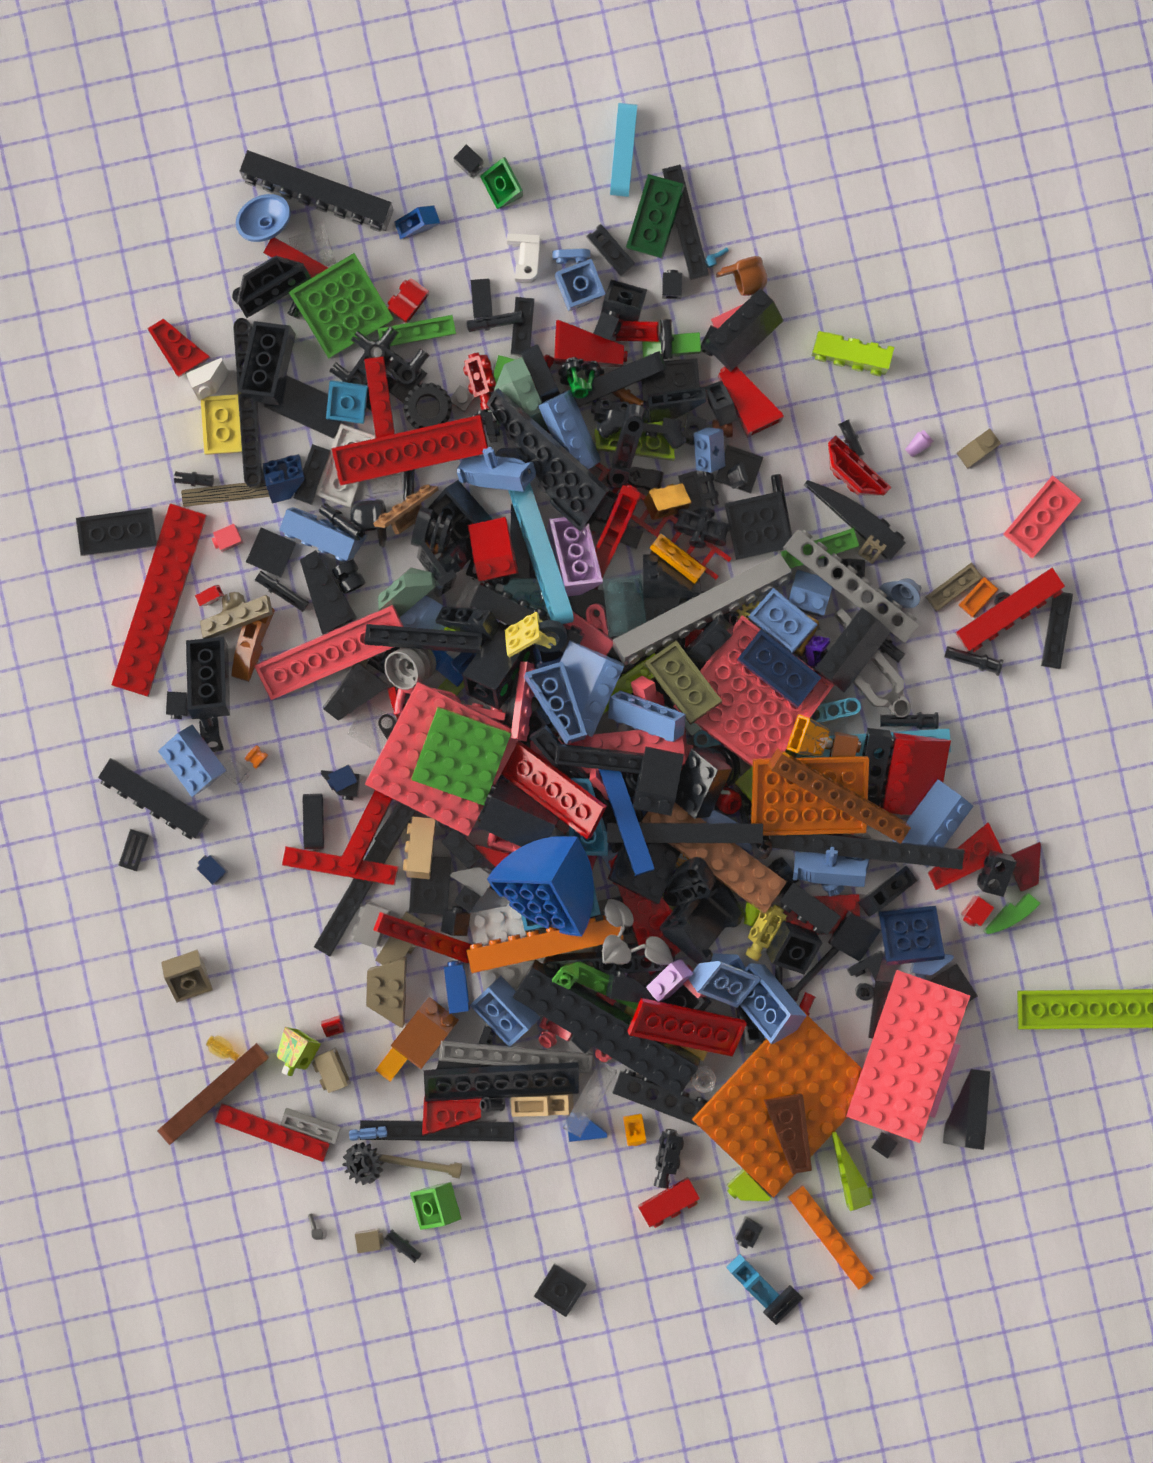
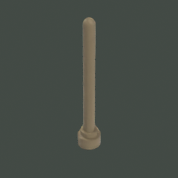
[376,1153,462,1179]

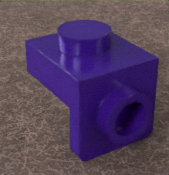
[805,636,830,666]

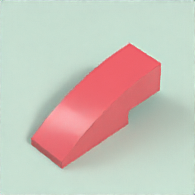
[631,676,665,706]

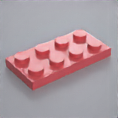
[1003,475,1082,559]

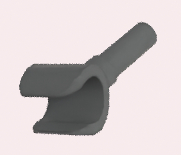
[308,1213,323,1240]

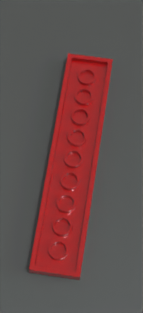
[111,503,207,697]

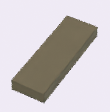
[925,562,983,612]

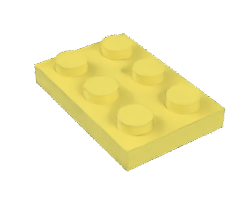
[201,394,242,455]

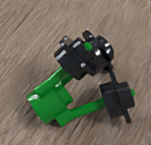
[558,357,605,398]

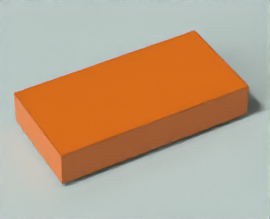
[958,577,999,618]

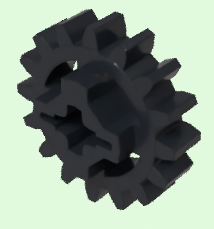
[342,1142,384,1185]

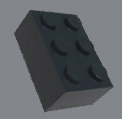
[675,747,732,819]

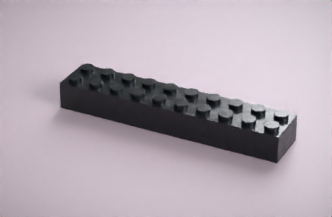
[513,959,701,1097]

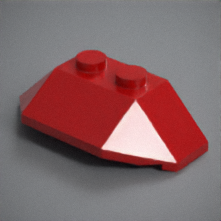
[828,436,892,496]

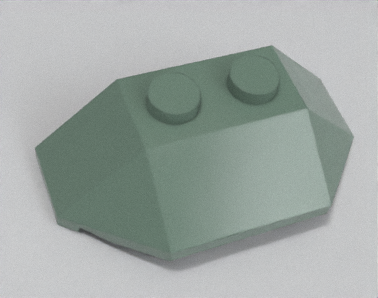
[494,357,548,431]
[378,567,435,618]

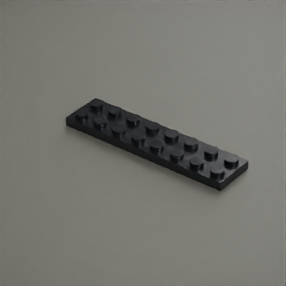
[423,1062,579,1102]

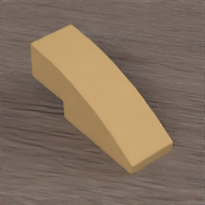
[511,1094,574,1117]

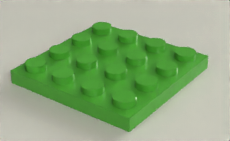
[289,253,394,359]
[411,707,511,805]

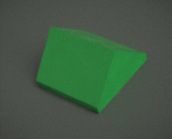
[480,157,523,209]

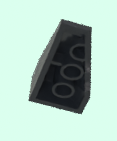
[943,1069,990,1150]

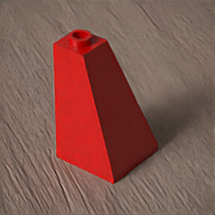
[554,320,628,367]
[718,367,784,438]

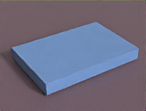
[748,588,818,654]

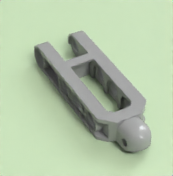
[814,608,911,718]

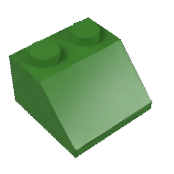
[410,1182,462,1230]

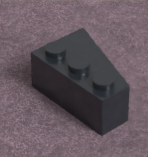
[323,663,388,721]

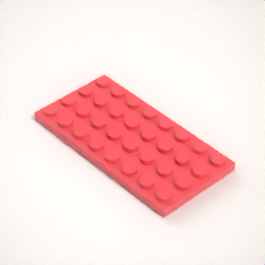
[846,970,970,1143]

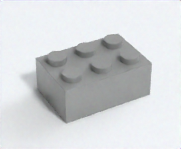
[351,903,392,948]

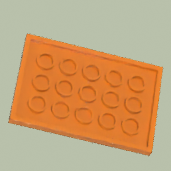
[751,756,869,836]

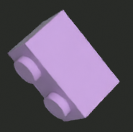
[646,959,693,1002]

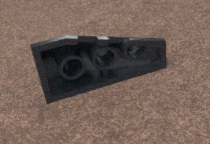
[510,504,538,581]

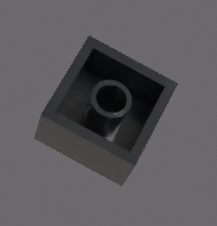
[766,921,823,975]

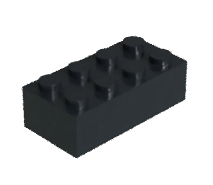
[186,636,230,720]

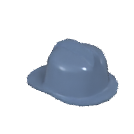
[879,578,922,608]

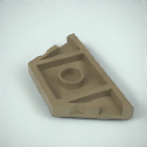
[366,957,407,1028]

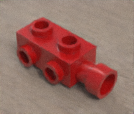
[463,352,496,410]

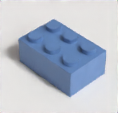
[158,724,226,797]

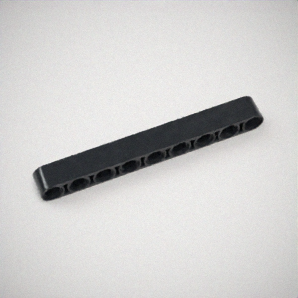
[233,318,263,489]

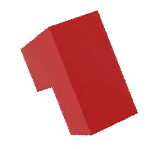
[195,585,224,606]

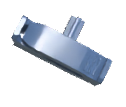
[457,447,536,492]
[793,847,870,887]

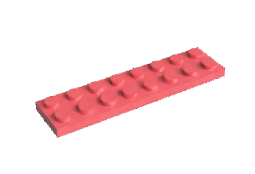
[254,605,404,700]

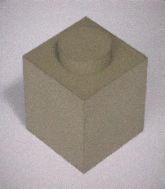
[355,1228,384,1253]

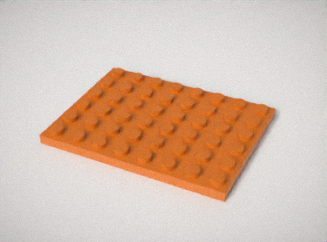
[692,1009,862,1198]

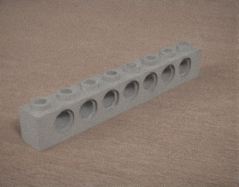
[783,529,919,643]

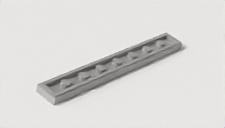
[439,1041,594,1074]

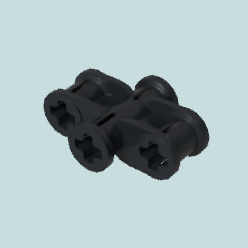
[673,507,731,549]

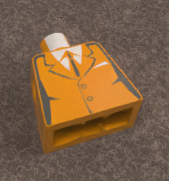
[786,714,833,756]

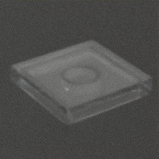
[347,702,397,753]

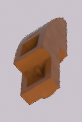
[231,608,275,682]

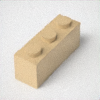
[403,817,436,879]

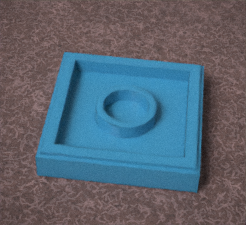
[326,380,368,424]

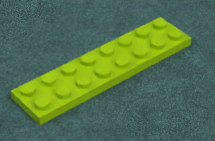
[1017,989,1153,1029]

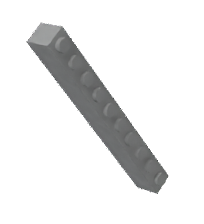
[613,554,792,666]

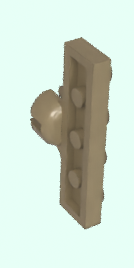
[200,592,273,639]

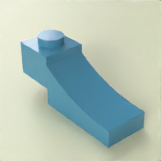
[726,1254,780,1308]

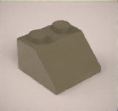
[161,949,213,1003]
[312,1048,351,1093]

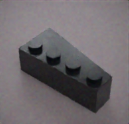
[300,550,357,635]

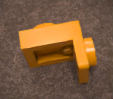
[623,1114,647,1146]

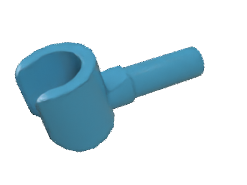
[705,247,729,268]

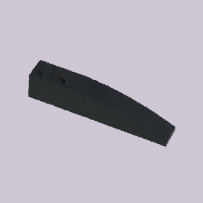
[804,480,906,562]

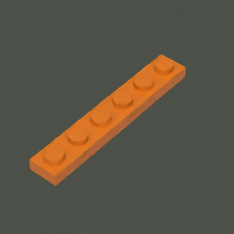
[787,1185,873,1290]

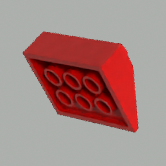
[881,732,951,815]

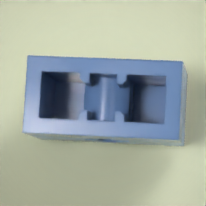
[694,427,725,473]

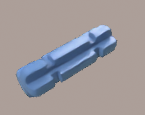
[349,1126,387,1141]

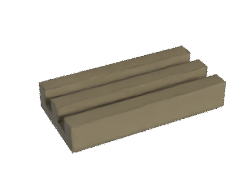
[857,535,886,564]

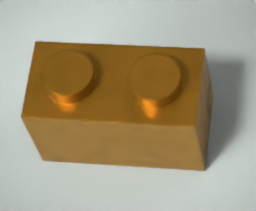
[644,483,691,520]

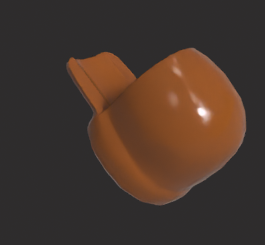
[716,256,768,296]

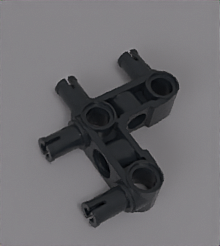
[329,326,430,385]

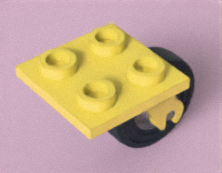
[505,612,567,658]

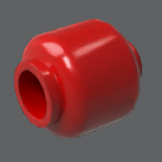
[715,787,742,815]

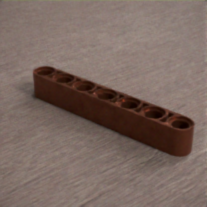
[157,1043,269,1145]

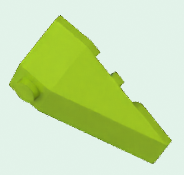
[832,1131,873,1211]

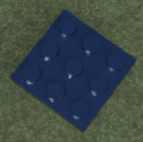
[879,906,945,966]

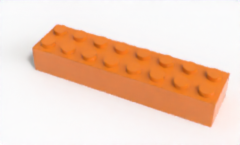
[467,915,624,973]

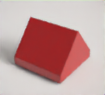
[321,1015,345,1038]

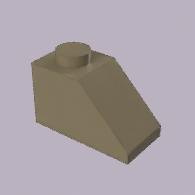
[956,429,1001,468]

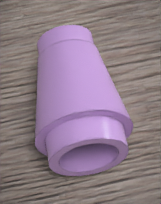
[905,430,933,457]

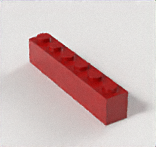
[955,567,1065,652]

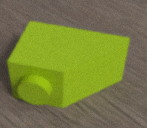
[727,1169,771,1201]

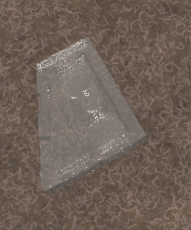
[363,473,404,505]

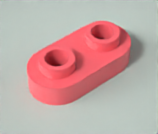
[586,603,609,636]

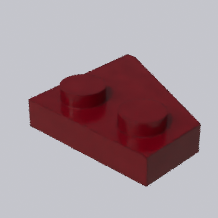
[1010,842,1041,892]

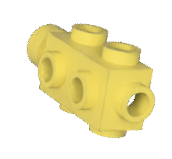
[745,904,787,961]

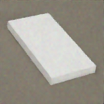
[315,424,376,508]

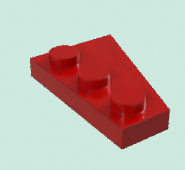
[147,319,211,378]
[422,1097,482,1136]

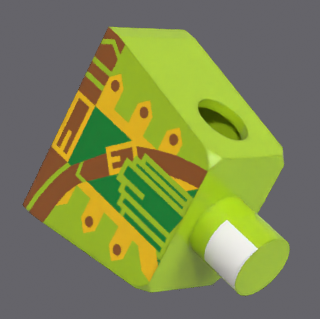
[277,1027,321,1076]

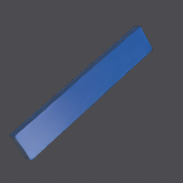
[598,769,654,876]

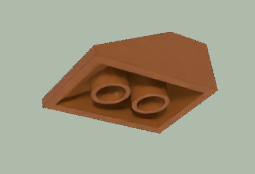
[391,997,459,1069]

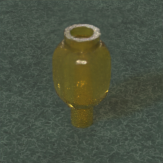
[205,1035,240,1061]

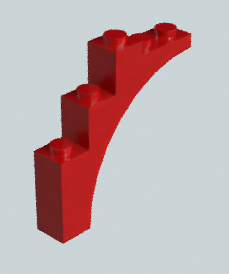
[594,485,641,589]

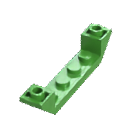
[552,961,639,1010]

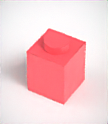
[212,524,243,552]

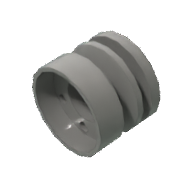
[384,648,436,690]

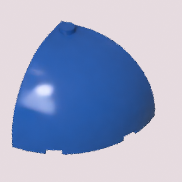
[487,836,594,937]

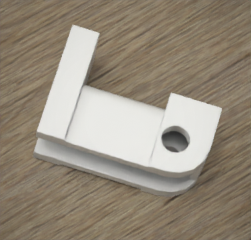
[507,233,540,283]

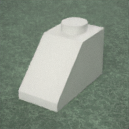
[187,358,229,400]

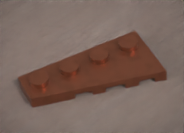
[764,1093,812,1174]

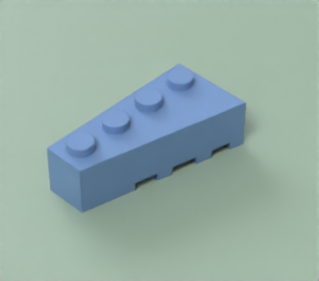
[524,661,587,744]

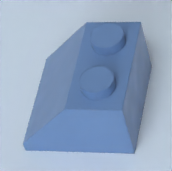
[554,259,606,312]
[788,569,832,617]

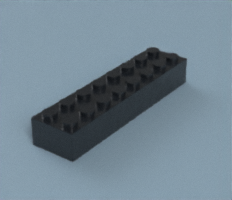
[239,150,394,232]

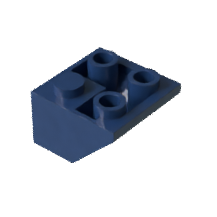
[262,454,304,504]

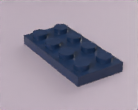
[737,629,821,708]

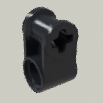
[628,467,664,490]

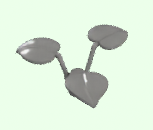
[602,899,673,965]

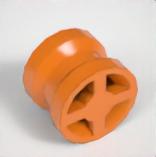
[244,745,268,769]

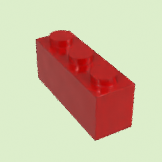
[638,1177,700,1228]

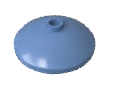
[236,194,291,242]

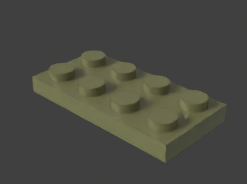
[645,641,722,725]

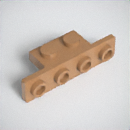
[373,484,439,534]

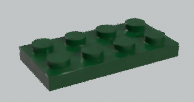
[626,174,685,259]

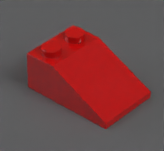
[468,517,519,582]

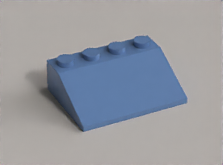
[540,640,624,737]

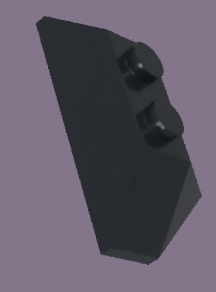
[237,255,311,318]

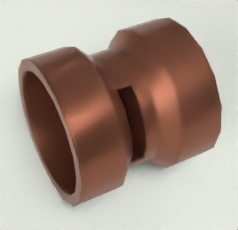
[712,419,733,438]

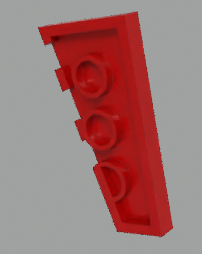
[927,822,1003,890]

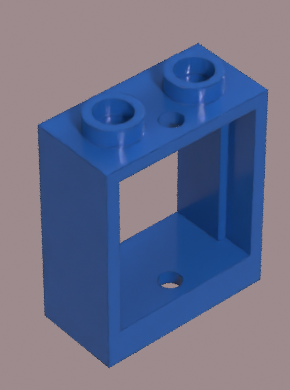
[444,960,470,1014]

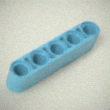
[610,103,637,197]

